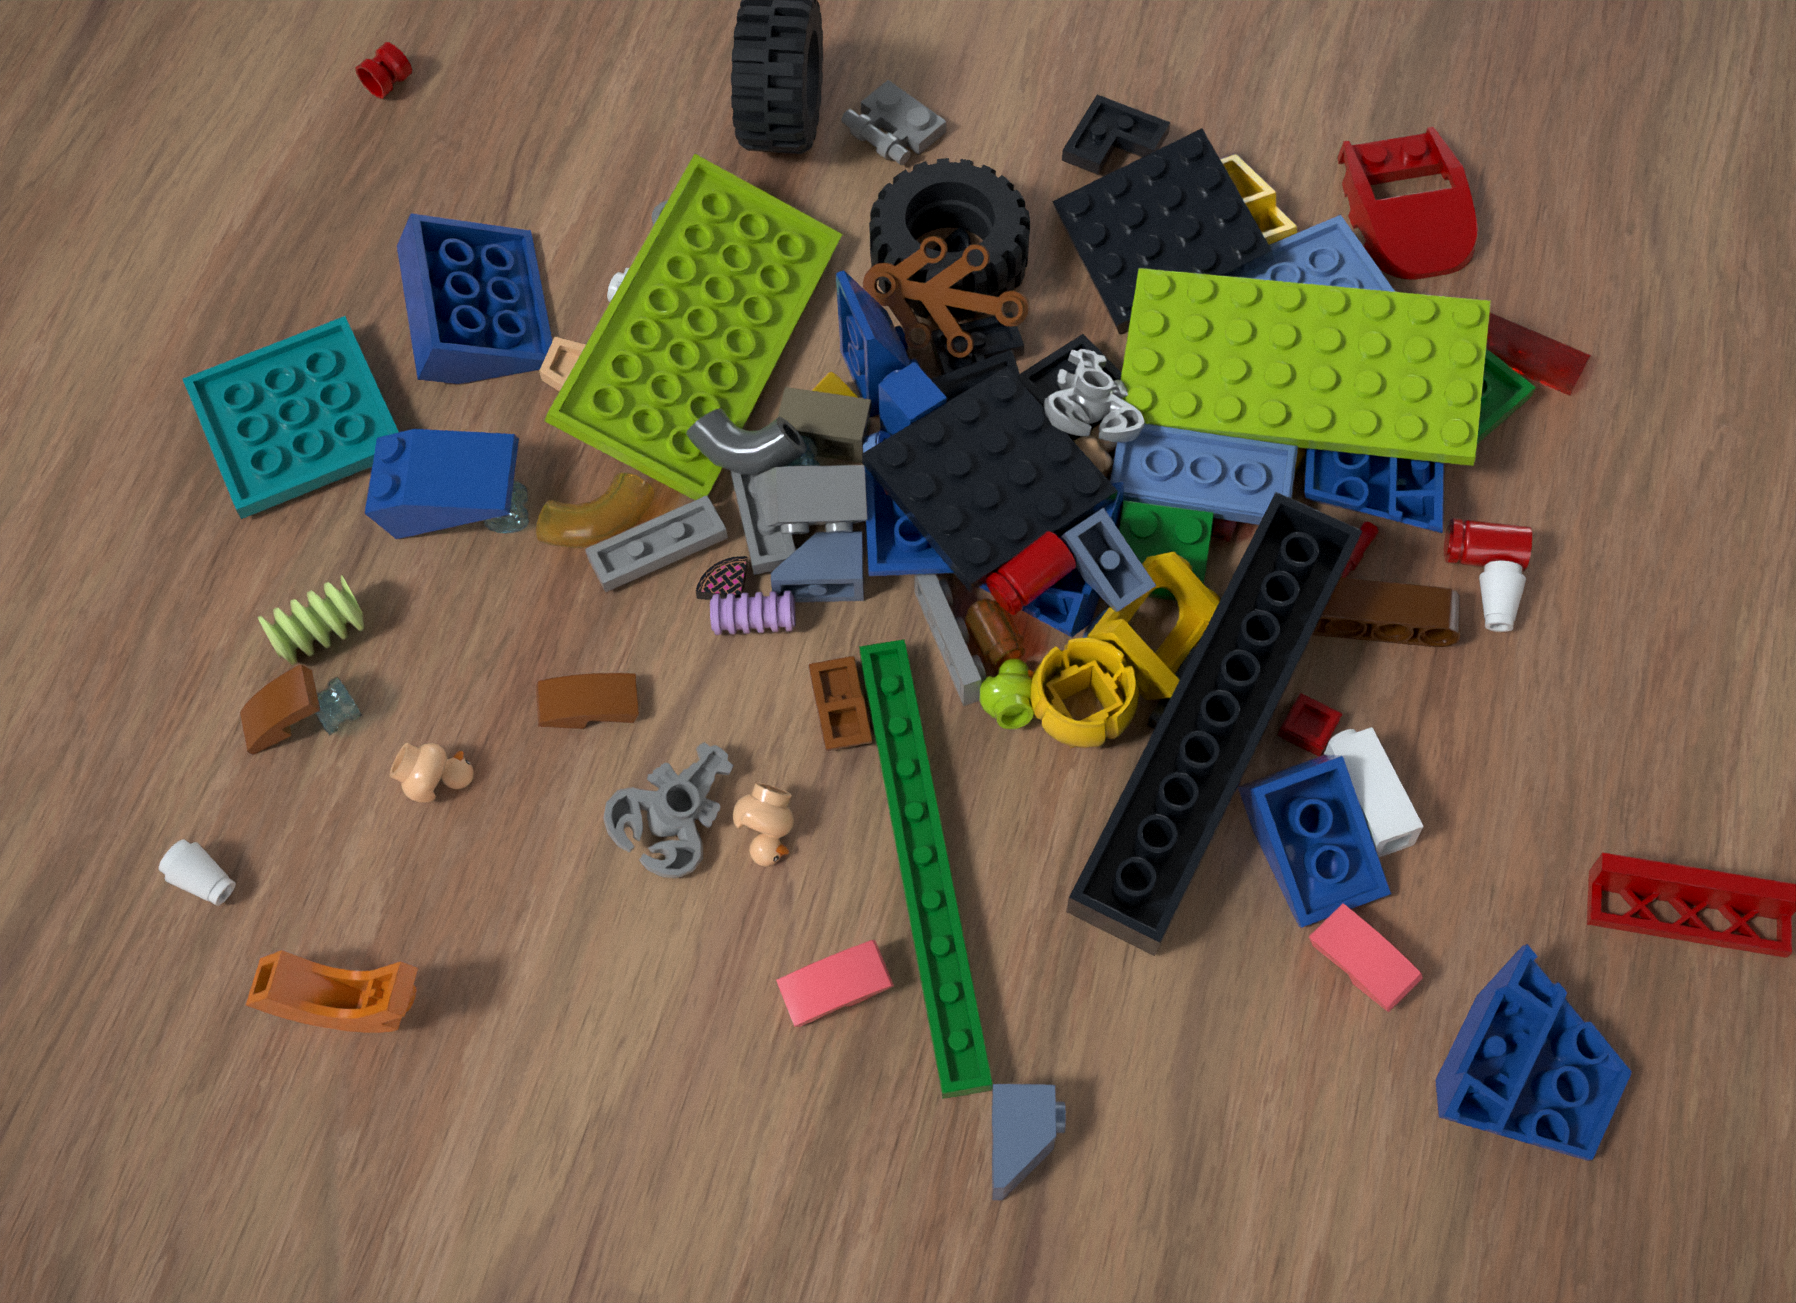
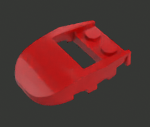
[1337,127,1478,280]

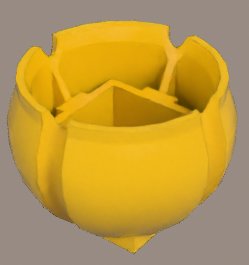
[1030,638,1139,749]

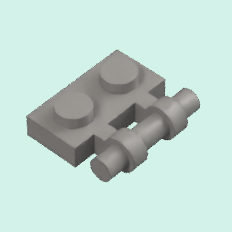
[841,80,946,165]

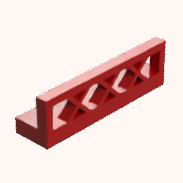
[1587,852,1796,958]

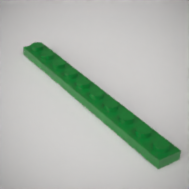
[859,639,993,1099]

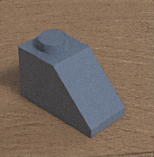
[1060,508,1156,612]
[771,531,864,602]
[992,1084,1066,1200]

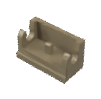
[778,387,871,463]

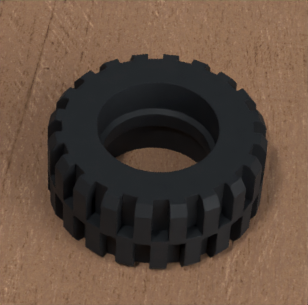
[731,0,823,154]
[869,158,1030,321]

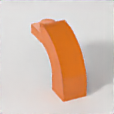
[245,950,418,1033]

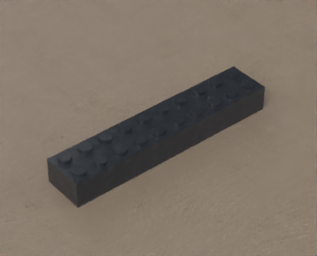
[1066,492,1362,956]

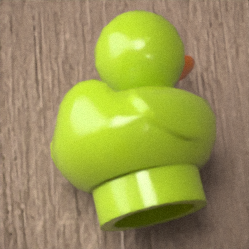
[979,658,1035,729]

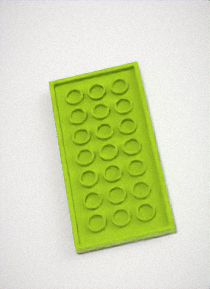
[544,154,842,500]
[1121,268,1491,466]

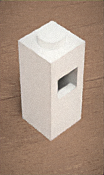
[1324,727,1424,858]

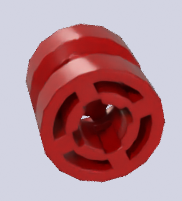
[355,42,412,99]

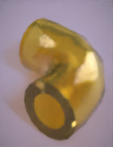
[536,472,655,549]

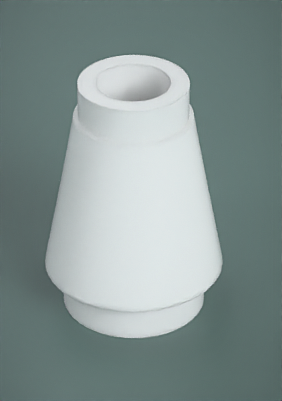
[1479,561,1526,632]
[159,839,236,906]

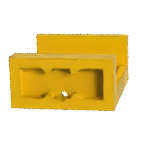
[1087,552,1221,700]

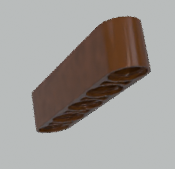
[1313,578,1460,647]

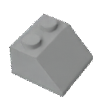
[753,465,867,534]

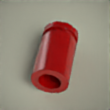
[1444,518,1532,572]
[986,531,1076,615]

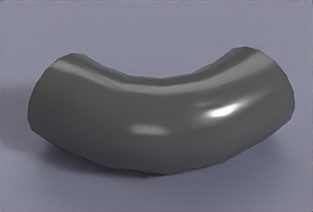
[686,408,807,475]

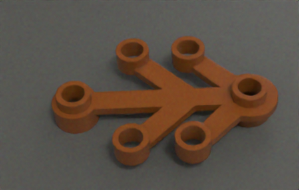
[863,236,1030,358]

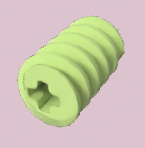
[257,575,364,665]

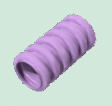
[710,590,796,635]

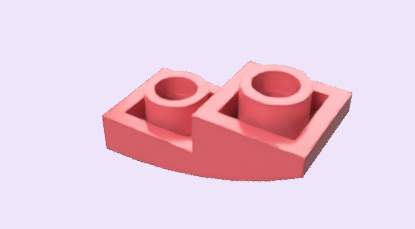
[1309,904,1423,1012]
[776,940,894,1027]

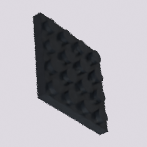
[1052,128,1274,334]
[862,366,1118,593]

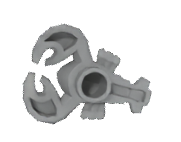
[1043,349,1145,443]
[603,742,733,879]

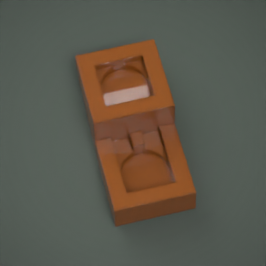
[809,656,872,751]
[240,664,320,755]
[536,673,639,729]

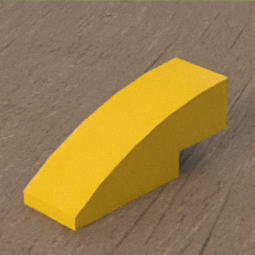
[1220,154,1297,245]

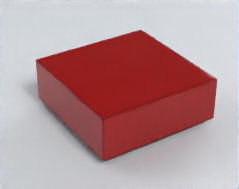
[1277,693,1343,757]

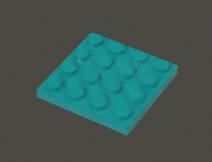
[183,316,399,519]

